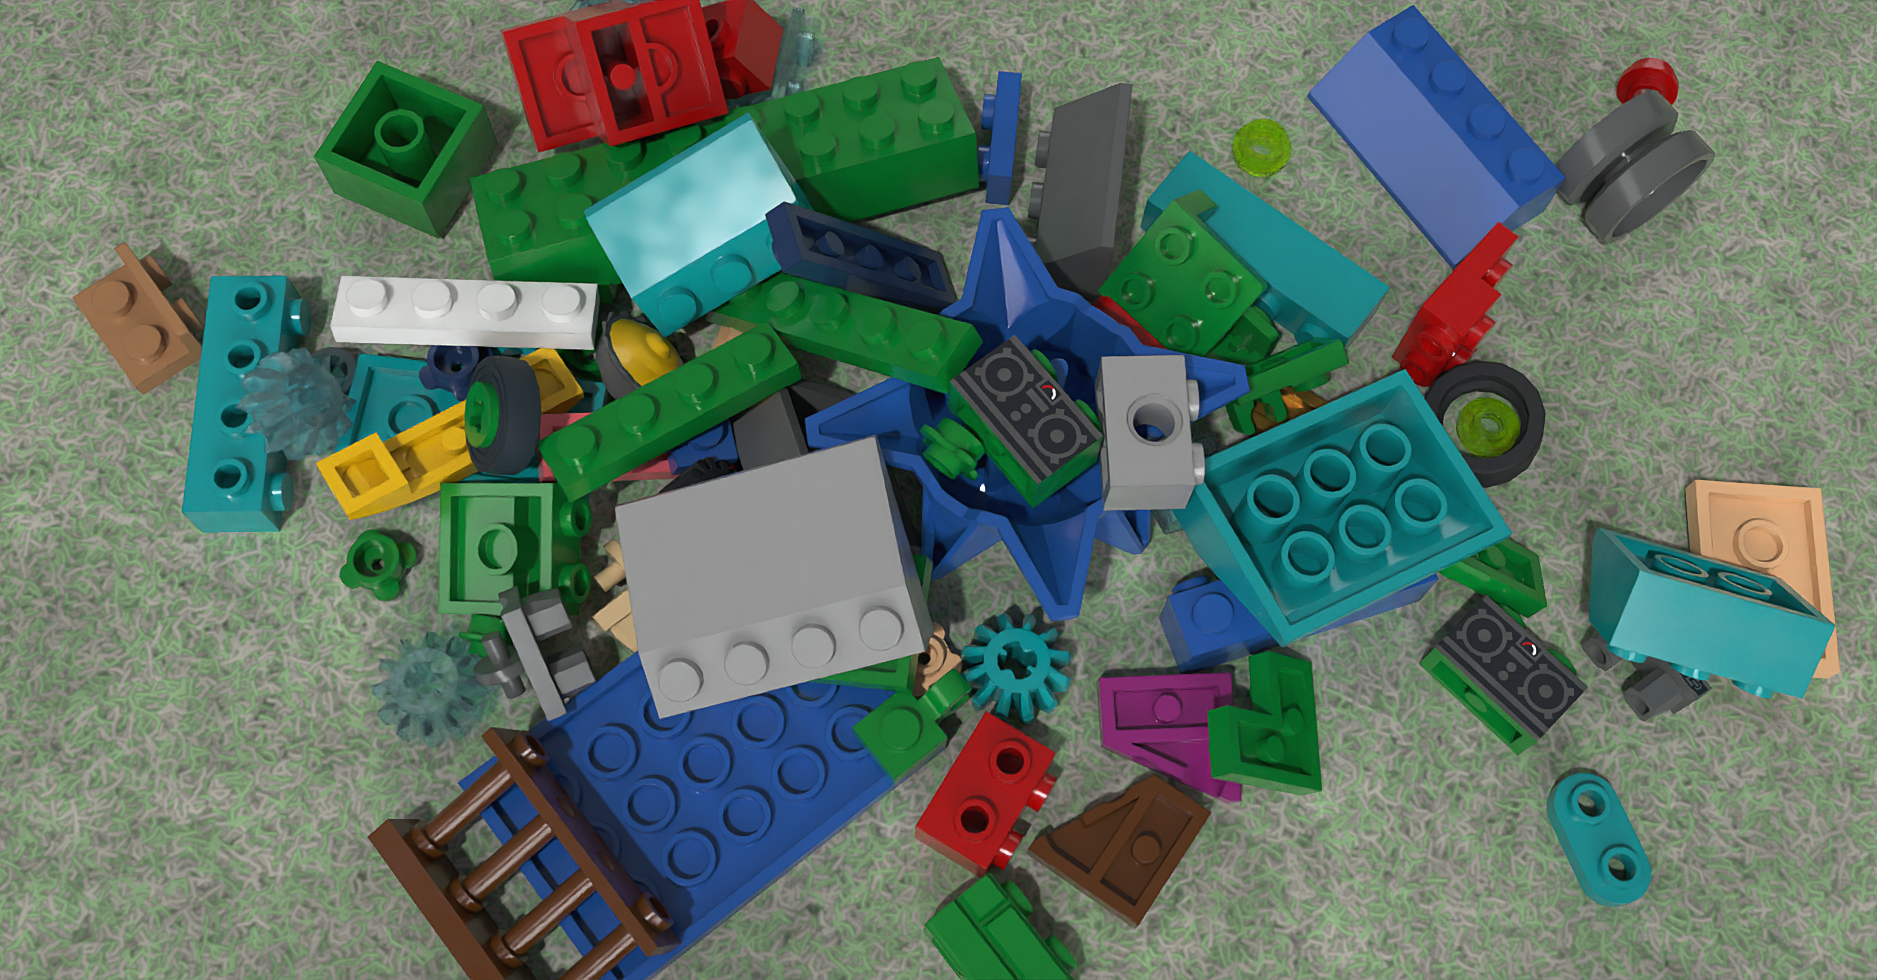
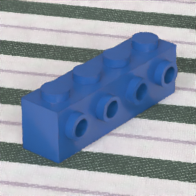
[1159,573,1439,674]

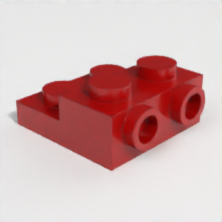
[1392,221,1519,387]

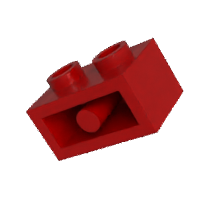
[701,0,784,100]
[914,711,1058,878]

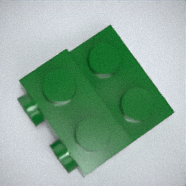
[438,483,592,616]

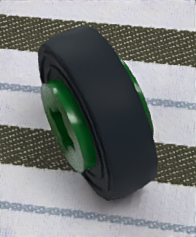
[464,356,541,475]

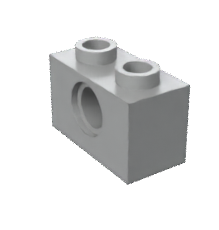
[1095,355,1205,511]

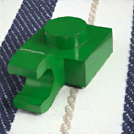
[852,668,972,785]

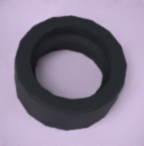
[1425,361,1546,488]

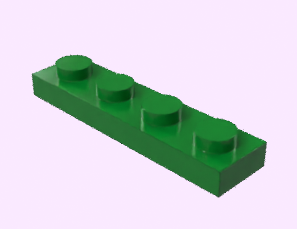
[536,321,802,503]

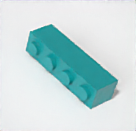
[1140,150,1390,352]

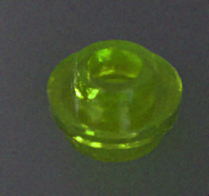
[1231,118,1291,177]
[1456,398,1520,458]

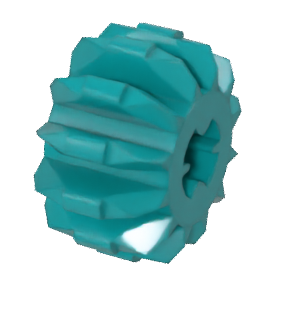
[961,612,1071,725]

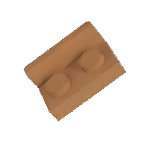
[72,242,204,395]

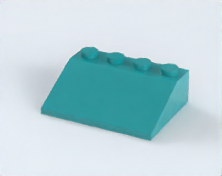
[1171,369,1513,647]

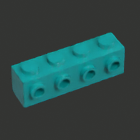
[182,275,311,533]

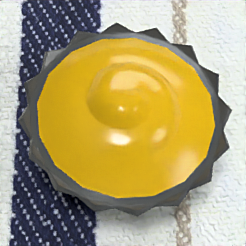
[596,310,689,400]

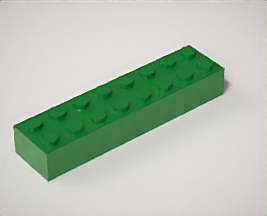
[469,57,979,285]

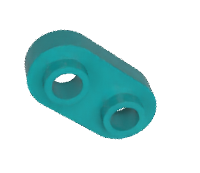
[1547,773,1651,907]

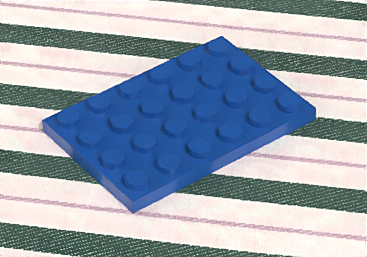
[458,651,946,980]

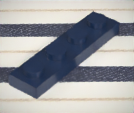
[765,201,956,315]

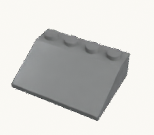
[615,434,934,719]

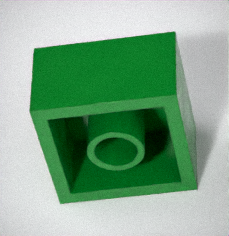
[314,60,498,239]

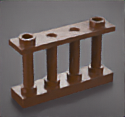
[368,727,681,980]

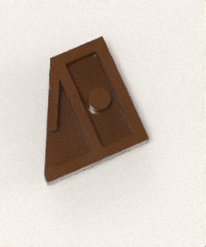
[1026,774,1211,929]

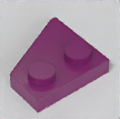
[1096,672,1242,804]

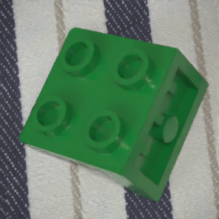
[1098,189,1267,357]

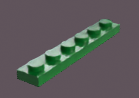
[698,272,983,394]

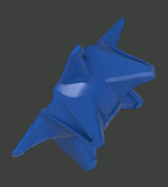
[805,207,1250,622]

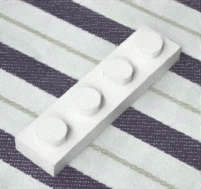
[330,276,600,350]

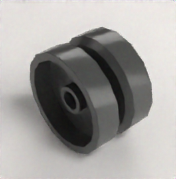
[1556,90,1716,244]

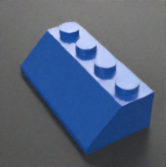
[1307,5,1566,269]

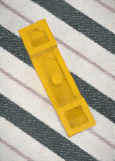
[315,348,584,520]

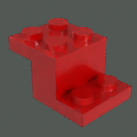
[500,0,729,153]

